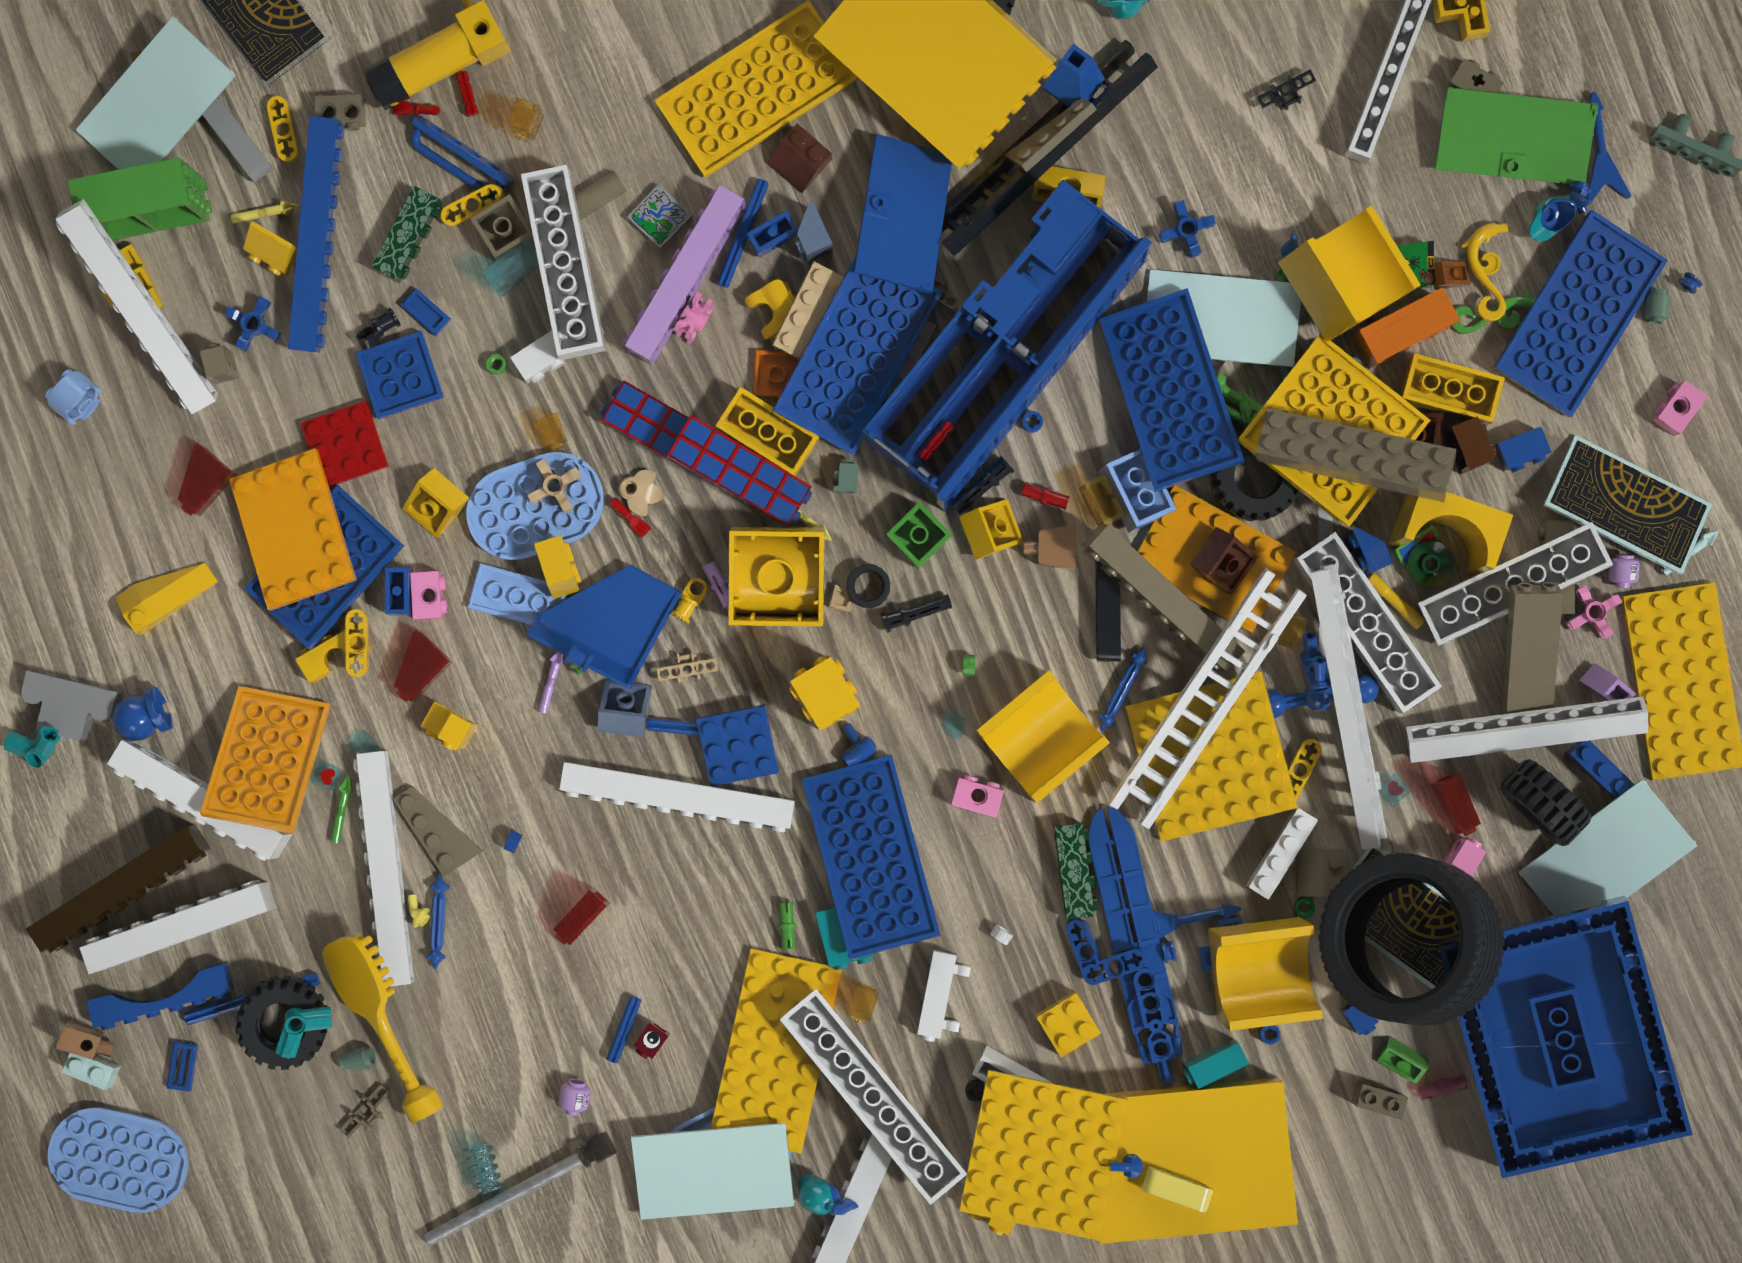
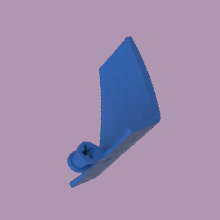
[526,564,681,689]

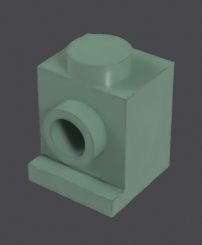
[833,459,858,494]

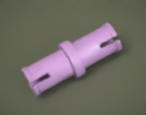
[702,561,729,609]

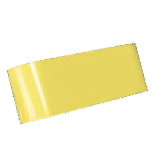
[1141,1166,1214,1213]

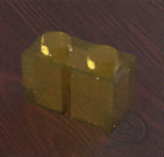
[507,98,544,142]
[1079,474,1125,526]
[848,984,879,1024]

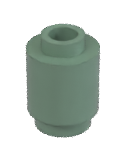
[1645,289,1671,324]

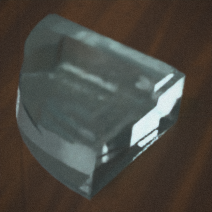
[943,711,967,740]
[346,730,380,753]

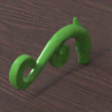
[1452,291,1535,334]

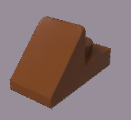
[1434,261,1471,290]

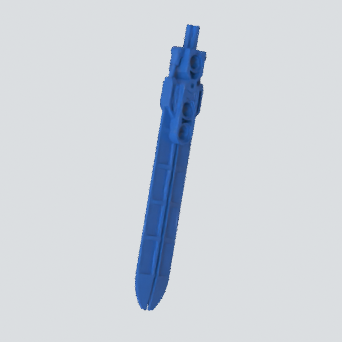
[1089,807,1183,1084]

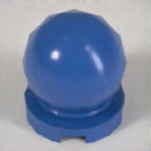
[112,687,173,741]

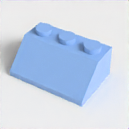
[1098,449,1176,533]

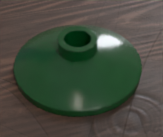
[1407,541,1454,587]

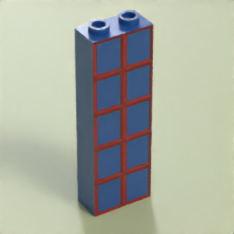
[600,380,723,491]
[666,415,812,527]

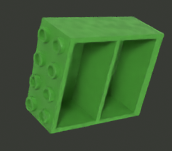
[68,157,212,241]

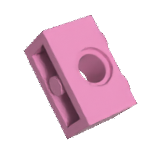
[1652,380,1708,437]
[410,571,448,620]
[951,775,1004,818]
[1443,837,1486,876]

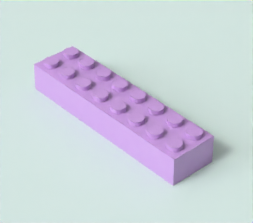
[624,185,746,366]

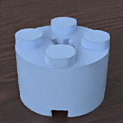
[45,369,102,425]

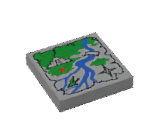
[627,184,693,250]

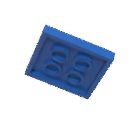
[356,331,445,420]
[696,704,780,786]

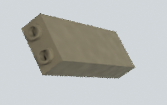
[1501,582,1563,715]

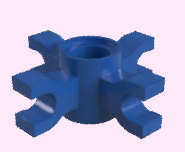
[1159,200,1216,258]
[225,296,282,352]

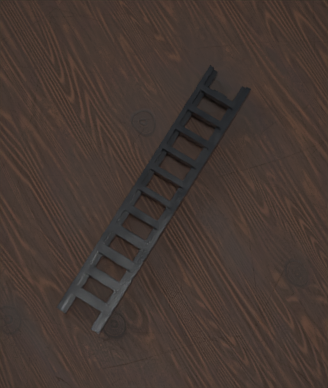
[941,39,1158,257]

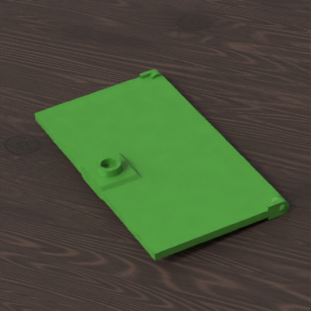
[1435,87,1598,184]

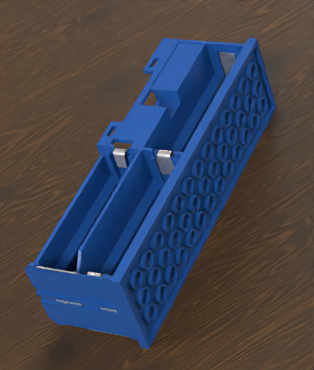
[862,180,1152,512]

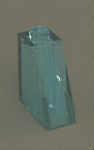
[481,241,539,297]

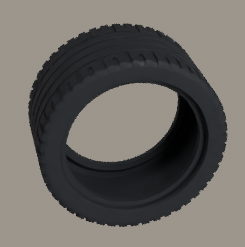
[1318,853,1504,1026]

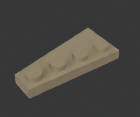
[393,786,483,877]

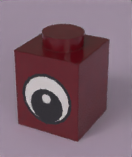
[633,1020,670,1059]

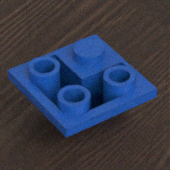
[1042,43,1105,108]
[1345,528,1393,575]

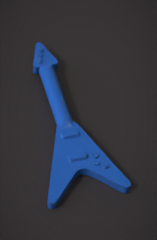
[1586,92,1631,203]
[1129,904,1242,948]

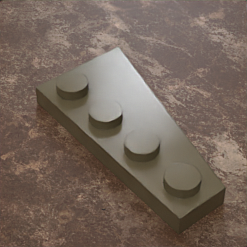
[1005,98,1097,172]

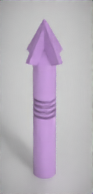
[538,651,564,714]

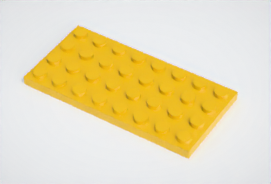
[654,0,859,179]
[1621,583,1742,780]
[711,949,842,1154]

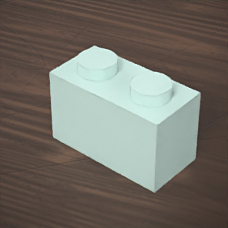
[62,1053,121,1090]

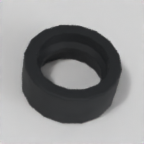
[847,564,890,608]

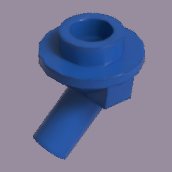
[1569,180,1592,214]
[1109,1154,1143,1178]

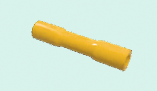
[1368,572,1426,630]

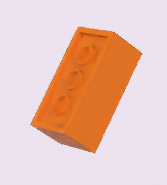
[1352,287,1460,369]

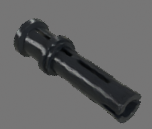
[951,456,1015,515]
[881,594,952,633]

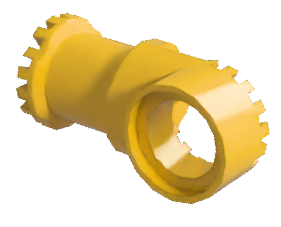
[671,578,708,624]

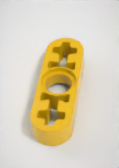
[267,96,300,163]
[441,184,504,226]
[345,609,369,677]
[1288,739,1322,799]

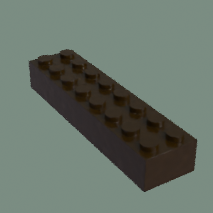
[26,825,211,953]

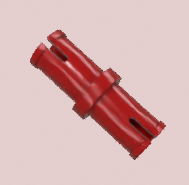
[1021,482,1070,510]

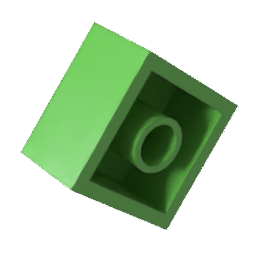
[886,501,952,569]

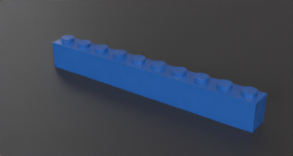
[288,116,345,353]

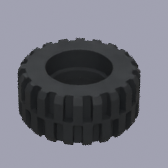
[1210,434,1299,522]
[1500,759,1591,846]
[236,975,328,1070]

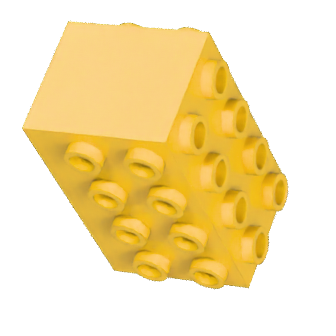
[789,655,861,731]

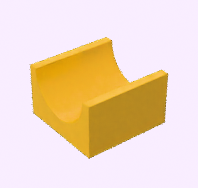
[1278,205,1421,342]
[1388,492,1513,575]
[729,526,825,626]
[975,670,1110,803]
[1208,917,1323,1031]

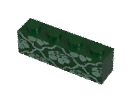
[371,186,442,283]
[1053,823,1098,920]

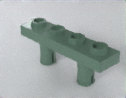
[1649,114,1742,178]

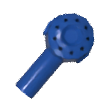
[842,723,877,766]

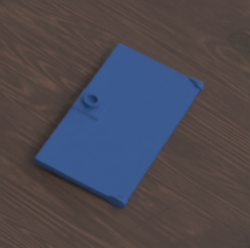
[853,134,952,294]

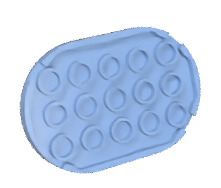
[466,452,604,560]
[48,1107,189,1213]

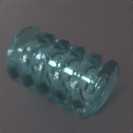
[463,1142,504,1195]

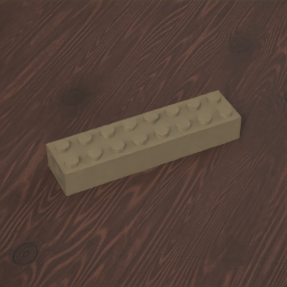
[1256,408,1456,502]
[1081,524,1245,672]

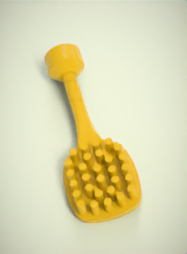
[322,934,444,1123]

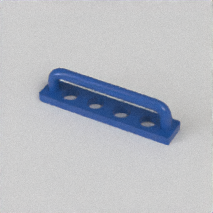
[411,115,516,197]

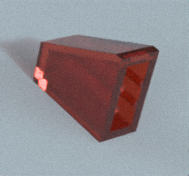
[177,442,237,517]
[394,629,453,702]
[1430,773,1481,836]
[553,888,611,945]

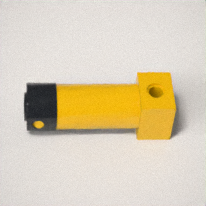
[363,0,511,111]

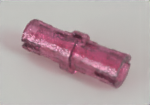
[1418,1074,1468,1101]

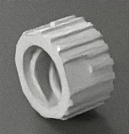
[990,924,1013,945]

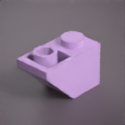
[1579,663,1636,702]

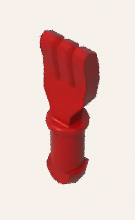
[392,101,441,116]
[609,498,652,538]

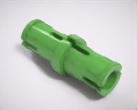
[778,902,797,950]

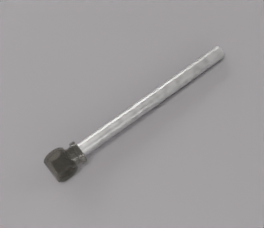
[424,1131,617,1247]

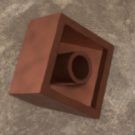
[768,123,833,193]
[1190,527,1258,595]

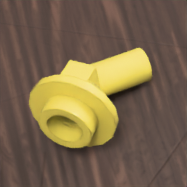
[407,895,430,928]

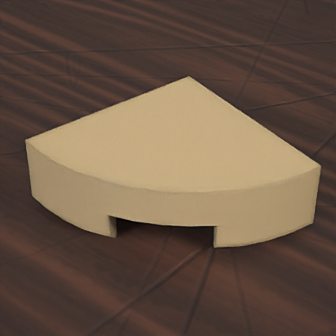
[828,584,852,613]

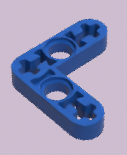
[1066,918,1148,985]

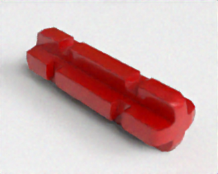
[455,71,479,117]
[918,420,955,462]

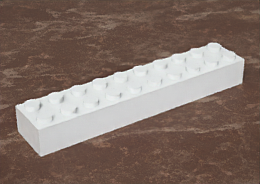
[780,989,967,1205]

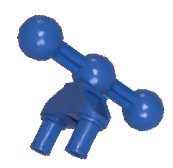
[1267,632,1379,719]

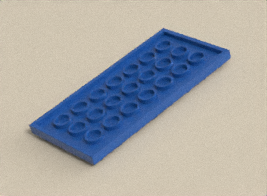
[1493,210,1668,417]
[772,256,943,455]
[1099,288,1245,492]
[802,755,941,960]

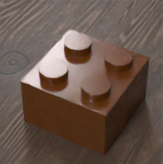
[1447,416,1497,474]

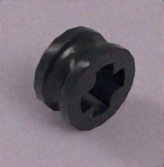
[965,1079,985,1102]

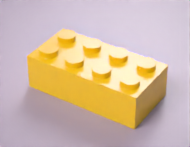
[1399,353,1505,425]
[716,387,820,476]

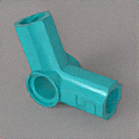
[4,726,60,768]
[275,1006,333,1059]

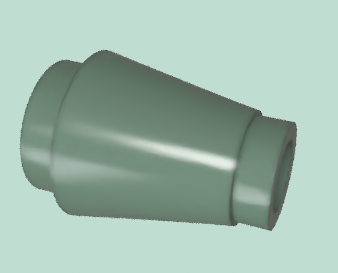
[339,1046,376,1070]

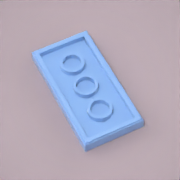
[467,563,568,625]

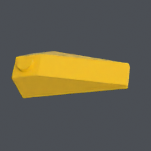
[115,563,219,635]

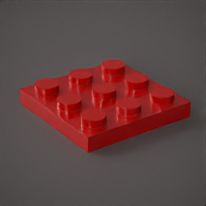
[300,401,389,487]

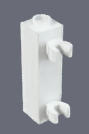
[917,950,971,1042]

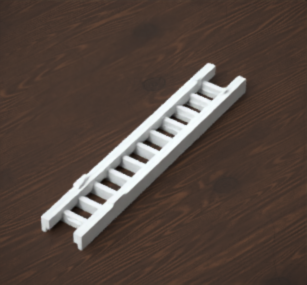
[1311,563,1387,850]
[1109,567,1307,829]

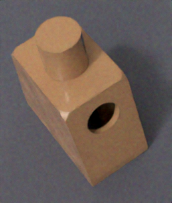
[1023,525,1076,571]
[56,1019,115,1059]

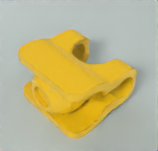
[744,279,795,339]

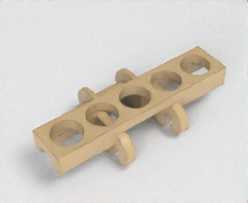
[656,650,719,683]

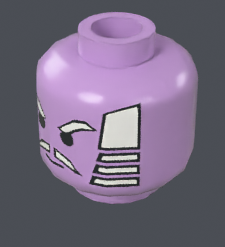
[1608,554,1640,588]
[558,1079,591,1116]

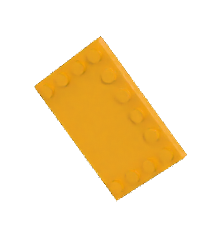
[229,448,357,611]
[1137,485,1297,633]
[200,686,331,834]

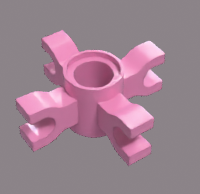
[674,291,715,344]
[1565,585,1622,639]

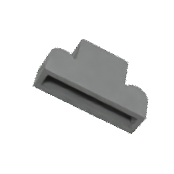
[21,670,123,742]

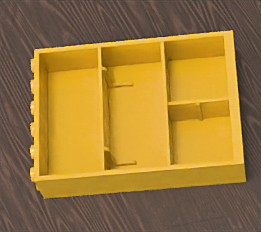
[814,0,1057,169]
[1098,1077,1298,1244]

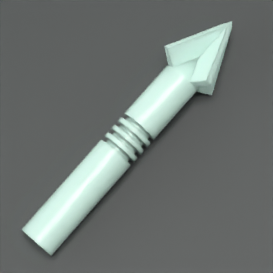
[1660,531,1719,576]

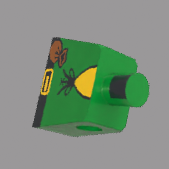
[1398,241,1434,288]

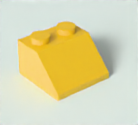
[243,221,297,276]
[402,468,469,538]
[959,499,1024,560]

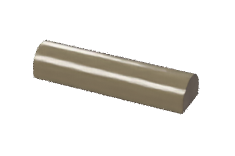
[575,171,626,220]

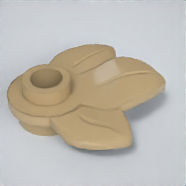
[619,470,664,516]

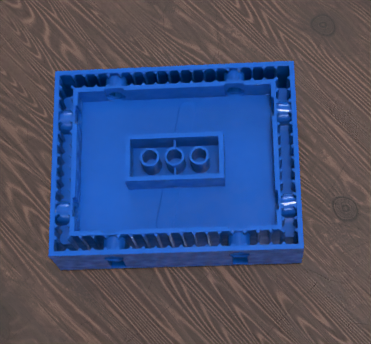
[1439,896,1693,1178]

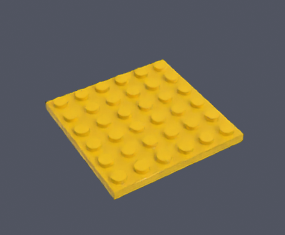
[1237,333,1430,528]
[1125,671,1298,842]
[959,1070,1128,1241]

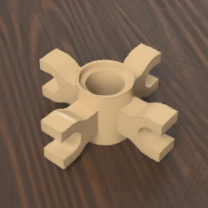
[527,459,582,513]

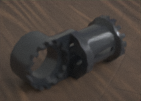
[356,308,401,349]

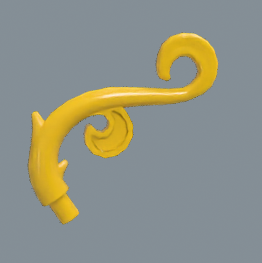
[1461,222,1508,322]

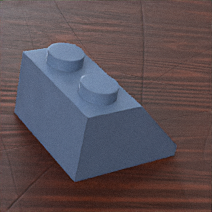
[795,201,833,263]
[598,680,652,737]

